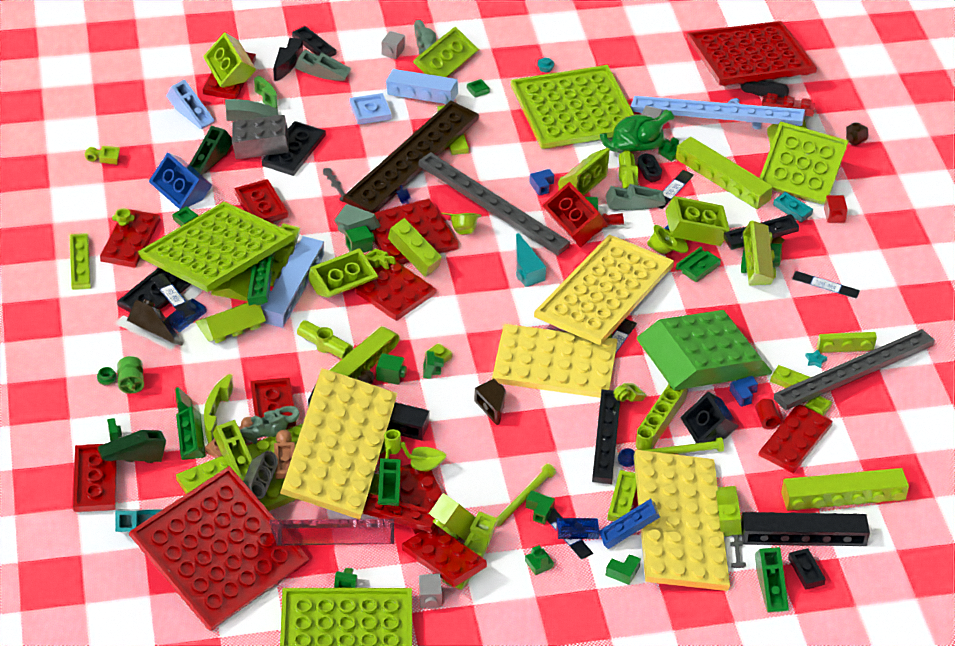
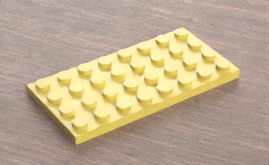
[534,234,674,345]
[280,368,398,520]
[634,450,730,591]

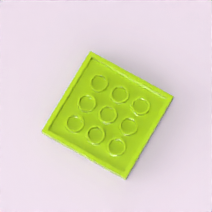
[760,121,848,205]

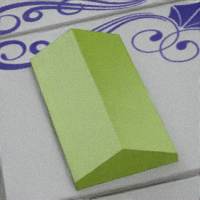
[211,266,252,301]

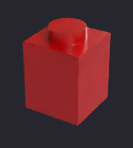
[824,195,848,223]

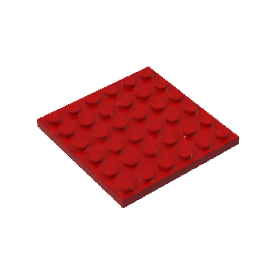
[687,21,817,86]
[129,466,309,631]

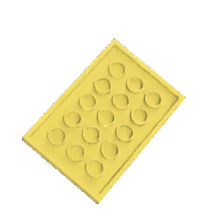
[492,324,618,398]

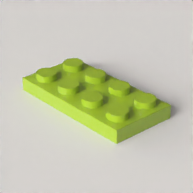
[413,26,479,77]

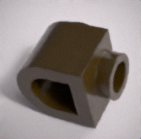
[846,122,869,145]

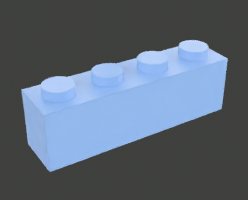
[386,69,459,104]

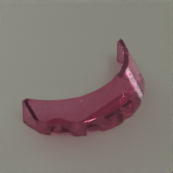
[269,519,394,546]

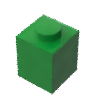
[345,225,375,253]
[376,353,407,385]

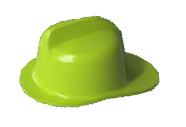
[441,213,482,235]
[647,224,688,254]

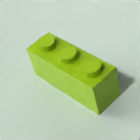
[388,218,442,277]
[429,493,476,541]

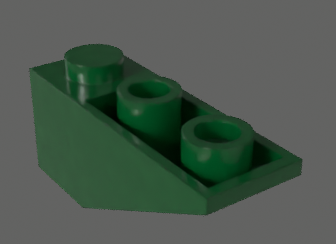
[98,430,166,463]

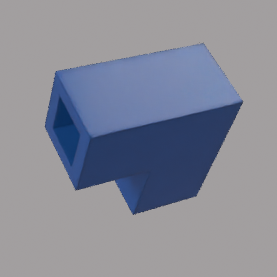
[529,168,555,196]
[729,376,758,407]

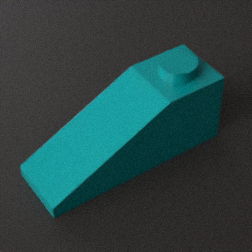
[515,233,546,287]

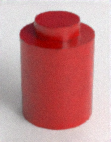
[755,399,781,430]

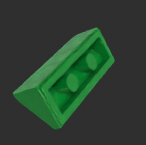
[176,405,206,460]

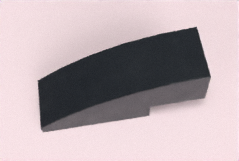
[273,37,303,82]

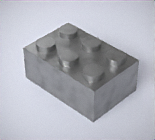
[232,115,289,160]

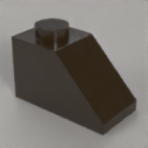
[474,379,506,425]

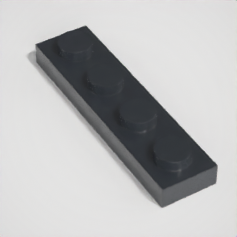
[724,214,799,250]

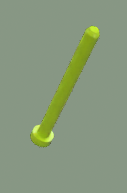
[642,437,724,454]
[496,463,556,526]

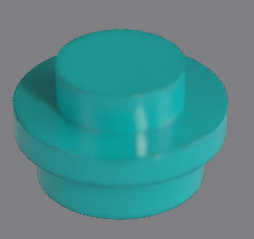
[537,57,554,73]

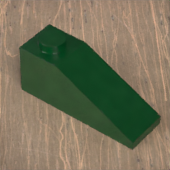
[189,125,232,175]

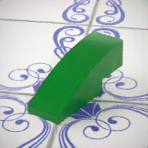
[378,458,401,506]

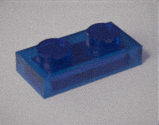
[166,298,207,332]
[556,518,600,539]

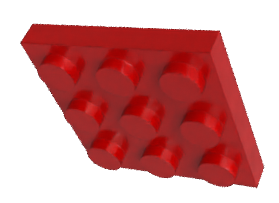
[762,93,815,117]
[356,261,436,321]

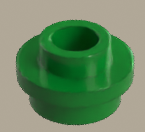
[97,367,117,385]

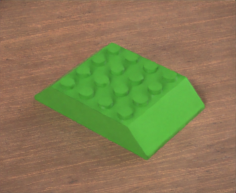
[637,310,772,391]

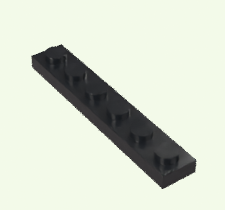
[592,389,620,485]

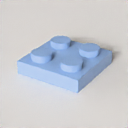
[349,93,392,125]

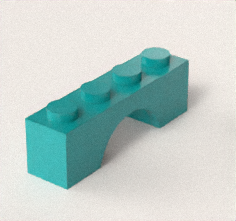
[115,509,163,532]

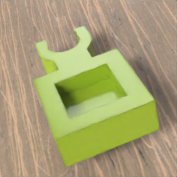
[365,249,396,269]

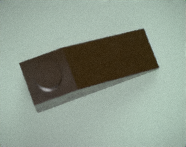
[126,299,183,346]

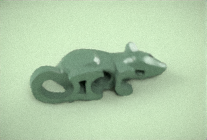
[414,20,436,54]
[240,406,300,444]

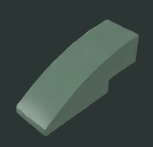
[294,49,351,81]
[225,99,278,121]
[605,184,666,210]

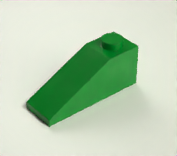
[754,547,789,613]

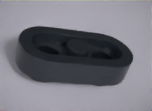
[638,153,662,182]

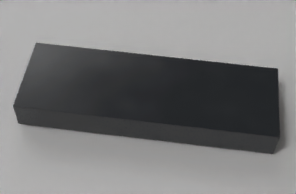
[292,26,336,57]

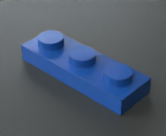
[599,498,660,549]

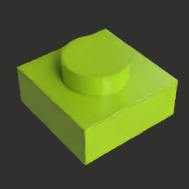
[425,343,452,363]

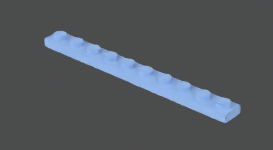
[630,95,805,126]

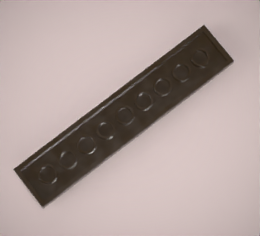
[343,101,479,213]

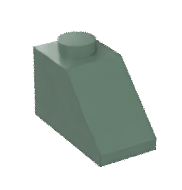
[334,204,380,235]

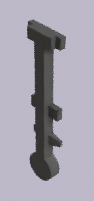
[323,168,345,202]
[730,534,746,568]

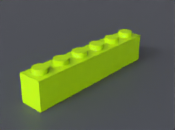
[676,136,773,210]
[781,468,909,511]

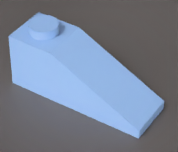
[166,79,215,129]

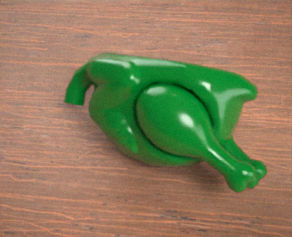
[600,109,675,152]

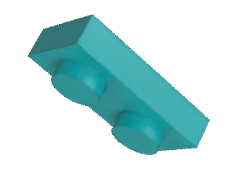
[773,192,813,222]

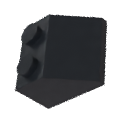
[680,391,739,443]

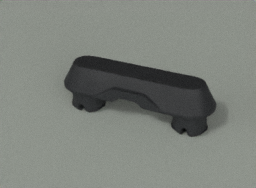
[740,80,789,98]

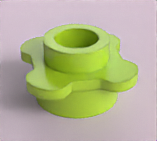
[112,208,134,226]

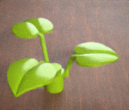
[368,429,447,495]

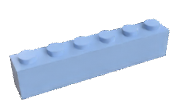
[261,236,324,328]

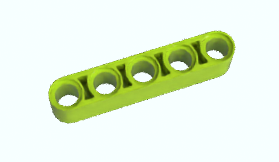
[330,326,400,379]
[635,384,688,450]

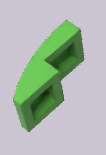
[254,76,278,109]

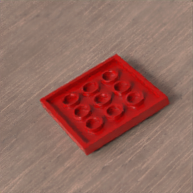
[370,198,458,265]

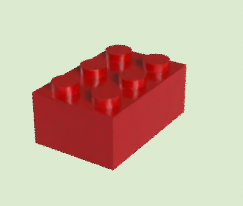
[542,182,607,248]

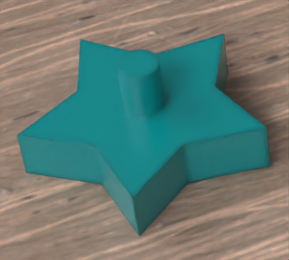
[805,350,828,368]

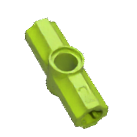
[618,150,638,189]
[297,320,353,359]

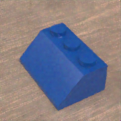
[148,152,212,209]

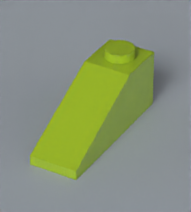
[213,420,252,481]
[716,486,742,537]

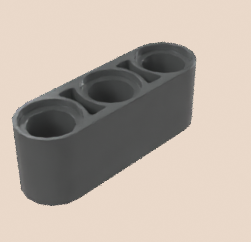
[243,451,278,500]

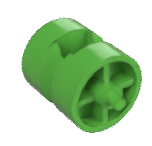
[117,356,144,394]

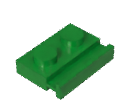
[676,246,721,282]

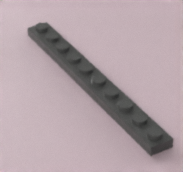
[419,152,570,256]
[773,329,935,411]

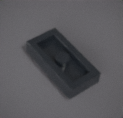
[788,548,826,590]

